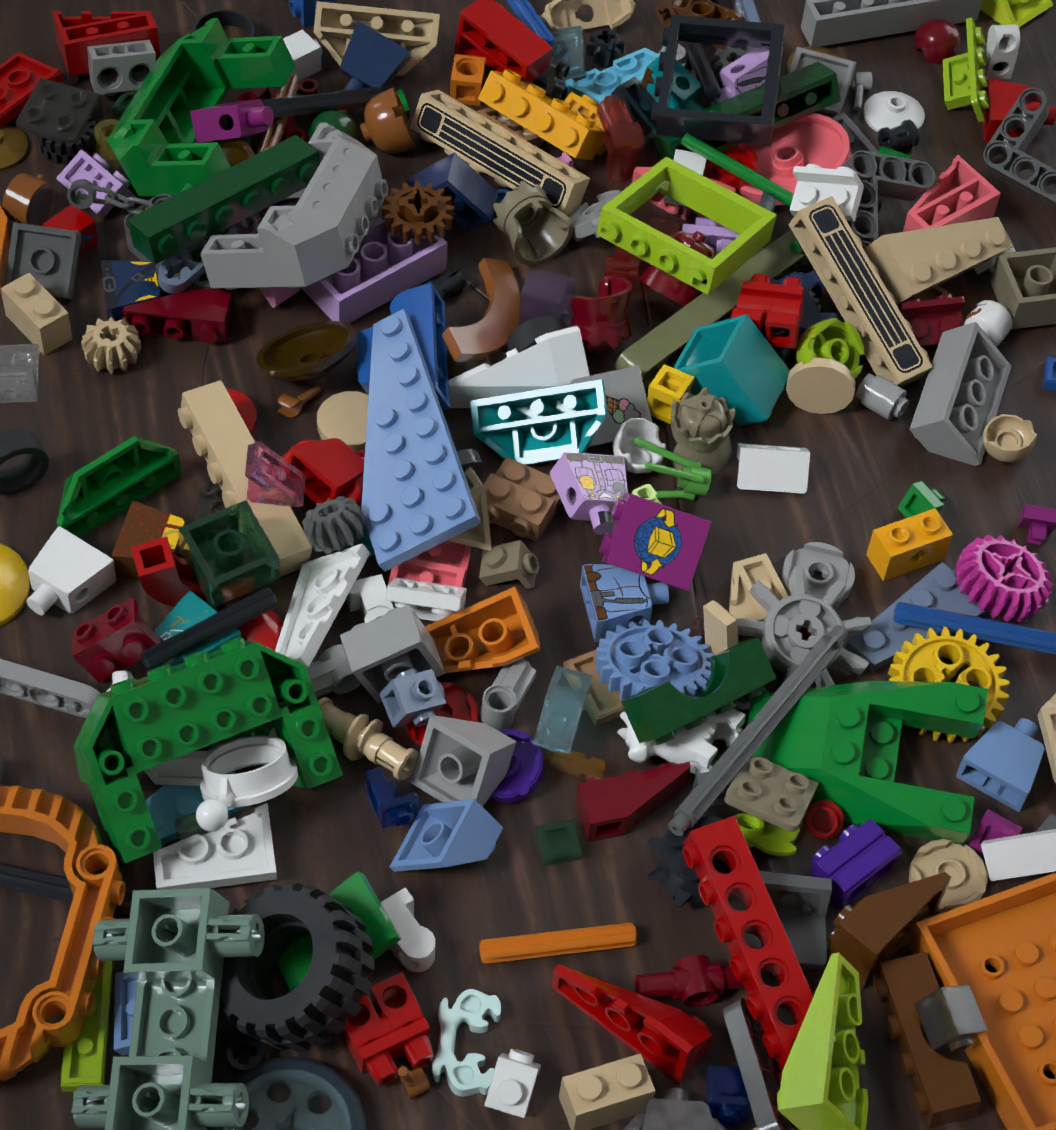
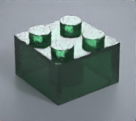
[179,500,279,608]

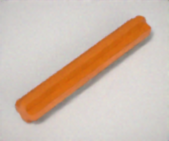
[479,922,637,964]

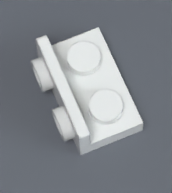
[789,164,864,222]
[386,578,467,621]

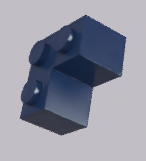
[407,152,498,232]

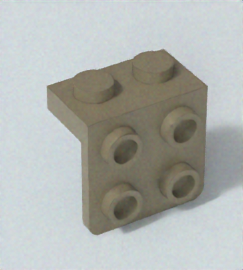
[724,755,819,832]

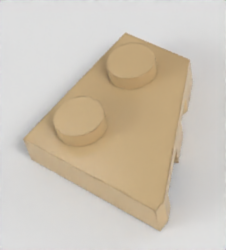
[729,553,788,621]

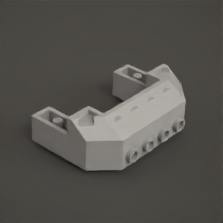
[200,123,388,290]

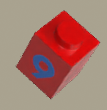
[42,205,98,256]

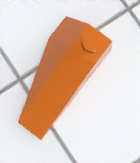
[425,587,540,673]

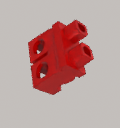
[730,273,804,349]
[341,972,434,1087]

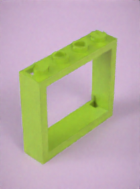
[596,157,777,295]

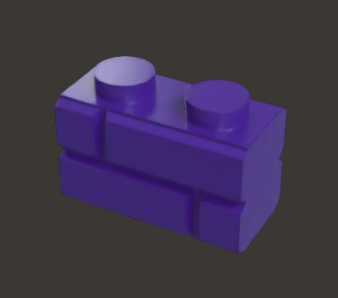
[809,819,902,909]

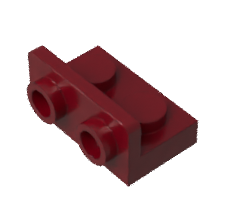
[898,294,965,350]

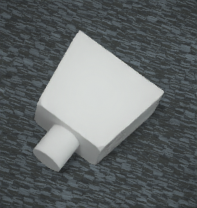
[26,526,117,615]

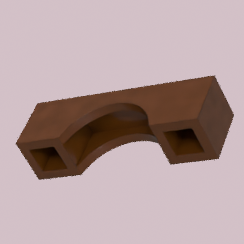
[873,952,981,1128]

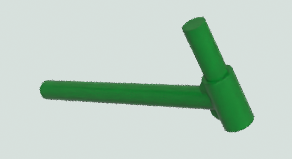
[681,133,803,253]

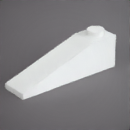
[449,326,590,408]

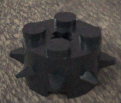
[648,815,730,908]

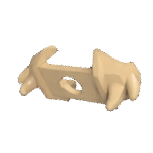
[539,0,636,39]

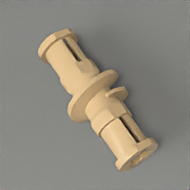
[318,697,419,781]

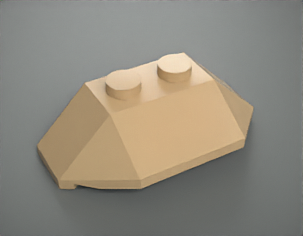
[314,1,440,76]

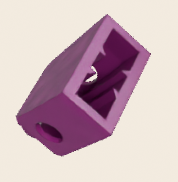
[190,99,274,143]

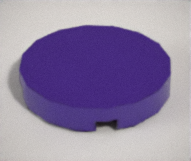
[488,729,545,804]

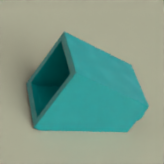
[673,314,790,426]

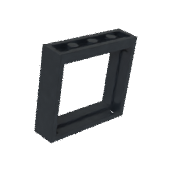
[651,15,785,146]

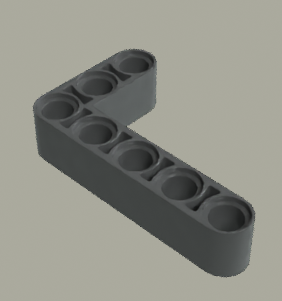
[983,87,1056,211]
[840,150,935,260]

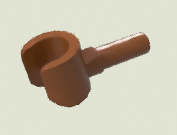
[278,385,321,419]
[398,1066,430,1100]

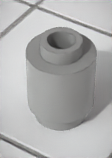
[856,374,909,420]

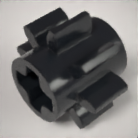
[586,29,625,68]

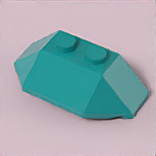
[470,379,607,465]

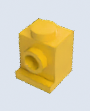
[647,364,695,424]

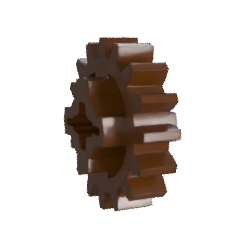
[382,181,454,245]

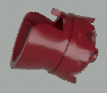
[639,231,716,306]
[570,275,633,354]

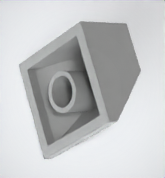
[411,715,517,807]

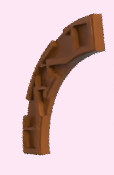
[442,258,522,362]

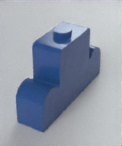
[355,282,450,411]

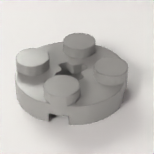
[569,190,621,242]
[781,542,855,610]

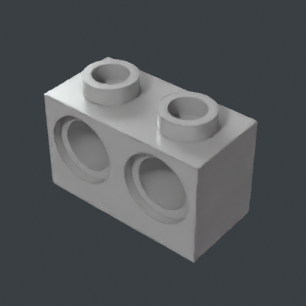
[87,40,156,96]

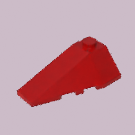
[551,964,713,1086]

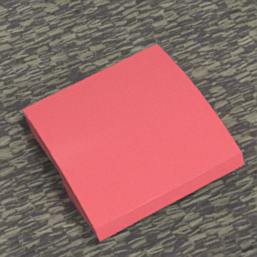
[387,541,473,587]

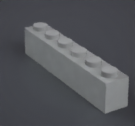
[801,0,983,48]

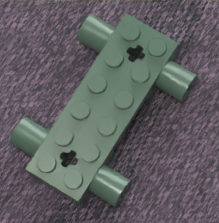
[71,888,265,1130]

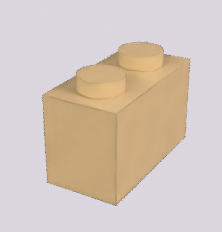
[0,273,73,356]
[559,1053,655,1130]

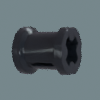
[878,119,919,151]

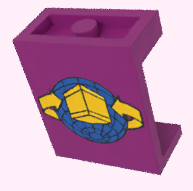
[599,493,712,591]

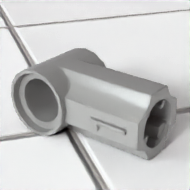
[307,644,361,698]
[480,659,536,730]

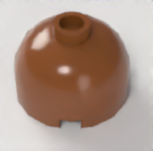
[360,88,416,154]

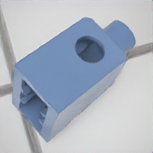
[955,718,1045,812]

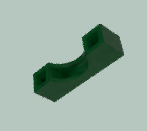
[621,637,777,745]

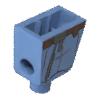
[580,564,669,642]

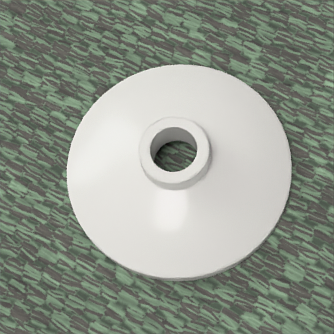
[863,91,925,135]

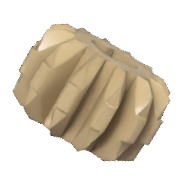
[81,315,141,374]

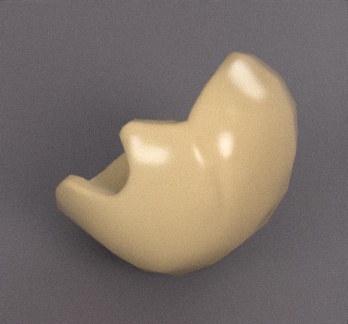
[983,414,1037,463]

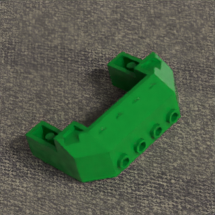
[106,18,296,196]
[73,637,343,863]

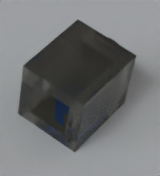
[914,984,988,1053]

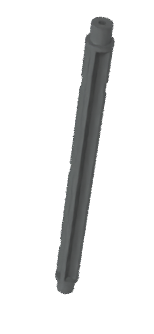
[668,625,848,836]

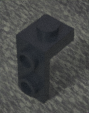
[528,48,571,101]

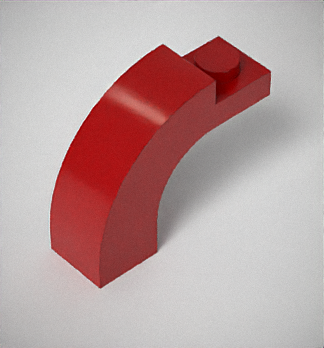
[131,537,260,607]

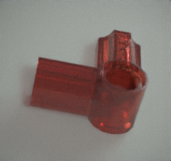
[596,95,644,183]

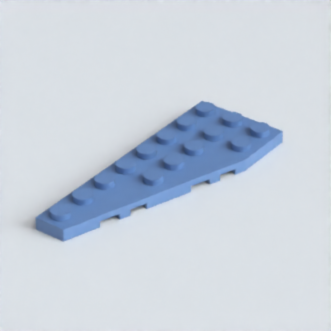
[361,309,481,572]

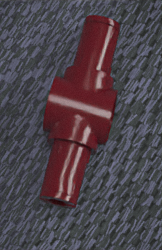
[634,954,745,1007]

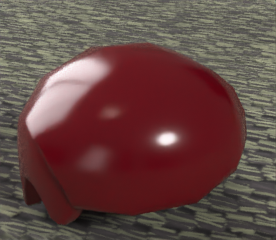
[915,19,961,63]

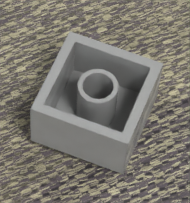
[340,604,446,704]

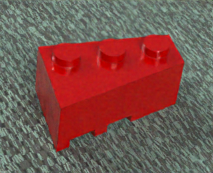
[52,11,161,77]

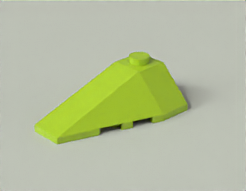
[777,952,868,1130]

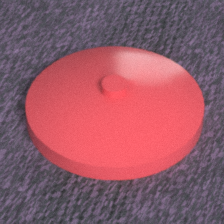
[735,113,852,205]

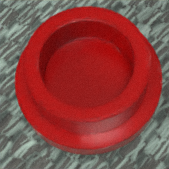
[805,800,844,839]

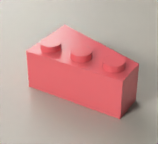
[903,155,1001,232]

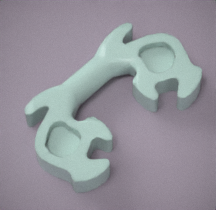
[432,989,501,1097]

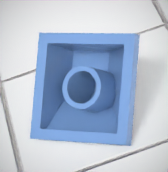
[390,799,503,872]

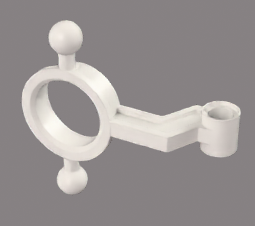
[144,728,298,831]

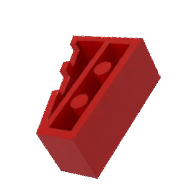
[454,0,553,84]

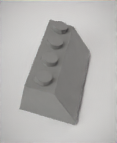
[909,322,1012,466]

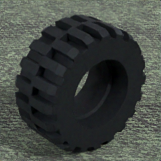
[219,882,374,1051]

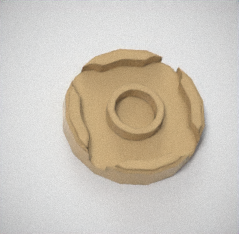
[786,358,856,414]
[317,391,369,452]
[909,839,988,913]

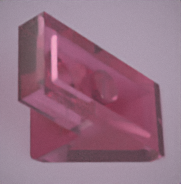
[245,441,306,507]

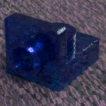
[365,767,419,829]
[705,1065,751,1125]

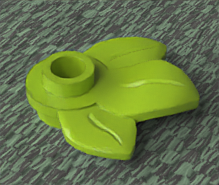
[735,811,800,856]

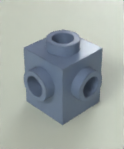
[379,669,446,728]

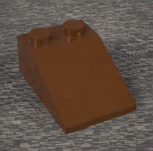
[827,872,951,990]

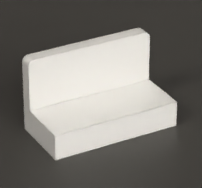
[736,443,810,494]

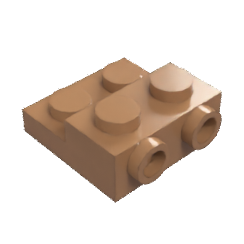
[483,457,562,542]

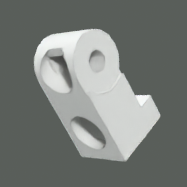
[982,25,1020,80]
[346,574,394,623]
[381,888,435,972]

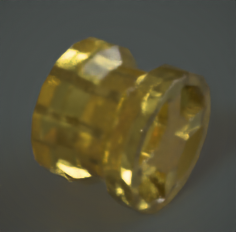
[94,119,118,160]

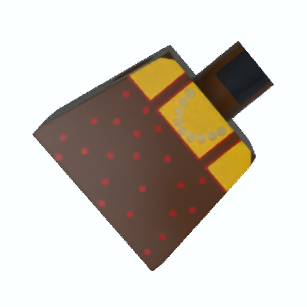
[111,501,204,579]

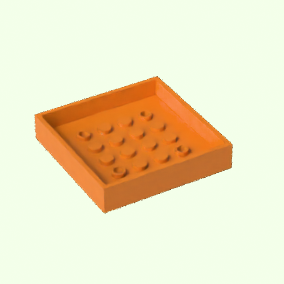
[908,873,1056,1130]

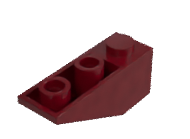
[123,288,233,344]
[576,762,691,843]

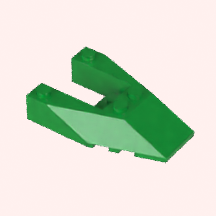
[747,681,988,846]

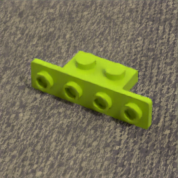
[943,17,989,123]

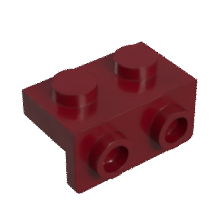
[72,598,161,683]

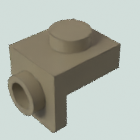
[479,540,539,589]

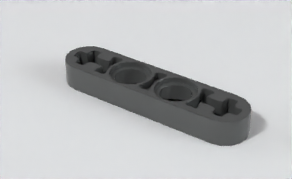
[723,998,792,1130]

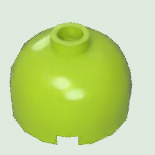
[796,318,864,379]

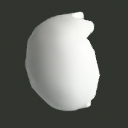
[613,418,666,474]

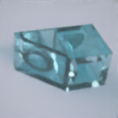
[533,666,593,754]

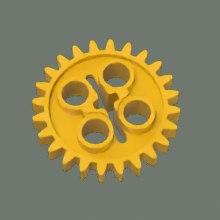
[888,627,1010,743]

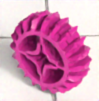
[954,535,1053,622]

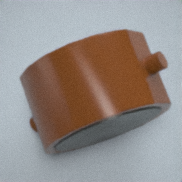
[2,173,54,226]

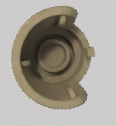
[493,181,574,265]
[671,388,735,475]

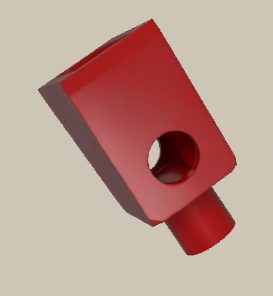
[983,78,1056,142]

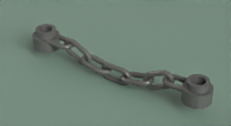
[67,179,261,234]

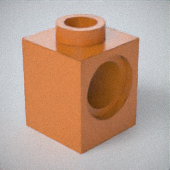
[450,54,486,106]

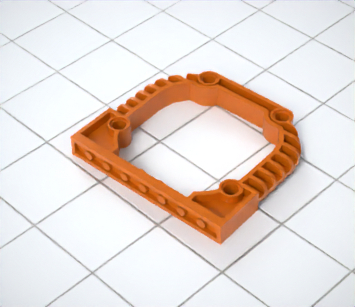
[0,785,125,1081]

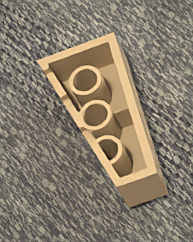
[864,217,1013,305]

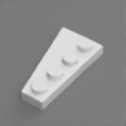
[275,543,370,668]

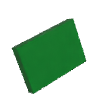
[276,871,402,991]

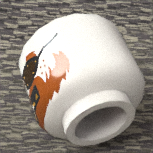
[964,300,1013,347]

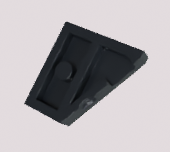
[611,76,656,152]

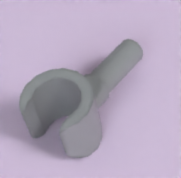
[852,72,873,111]

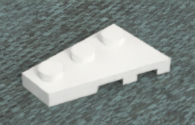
[153,803,277,890]

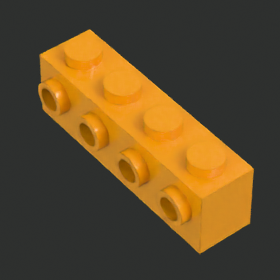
[478,69,606,160]

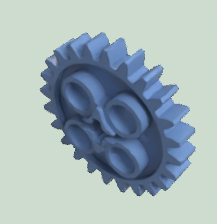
[595,619,715,700]

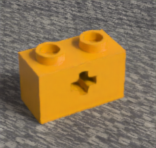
[866,508,953,581]

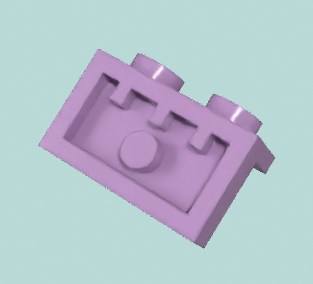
[56,149,136,219]

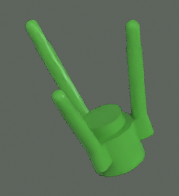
[634,437,711,501]

